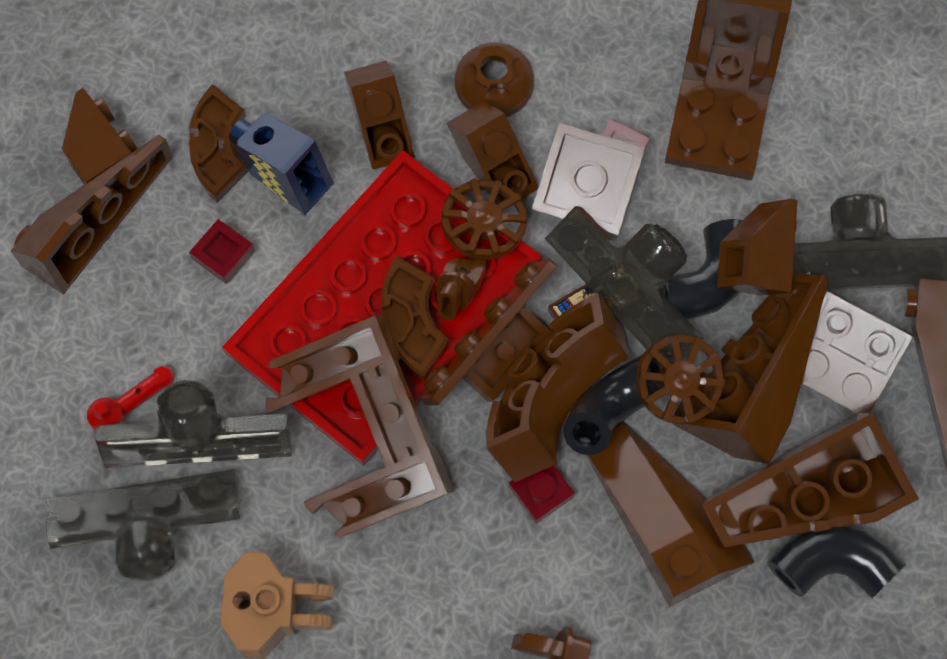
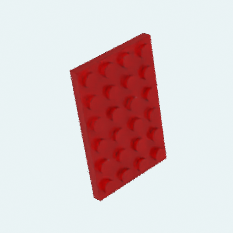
[222,150,542,466]

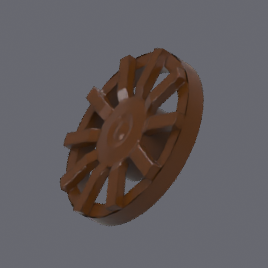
[441,178,527,260]
[636,334,726,424]

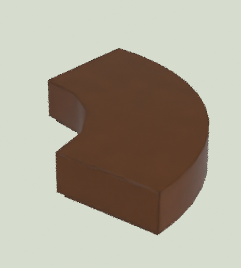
[189,84,248,203]
[381,256,449,382]

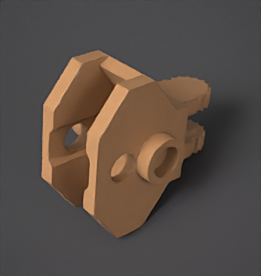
[220,552,334,659]

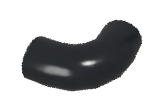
[663,219,742,321]
[563,354,666,455]
[768,526,906,598]

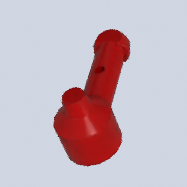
[87,366,175,438]

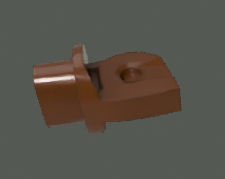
[436,257,486,320]
[511,626,591,659]

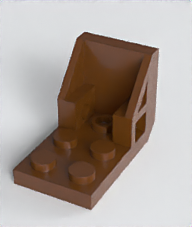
[664,0,792,181]

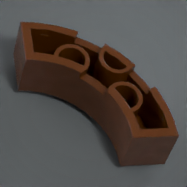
[486,293,629,482]

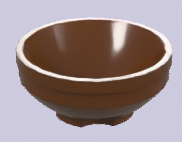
[455,42,534,117]

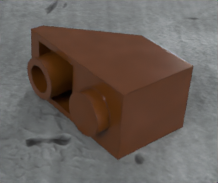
[344,60,415,170]
[62,88,138,185]
[447,101,539,205]
[717,199,798,296]

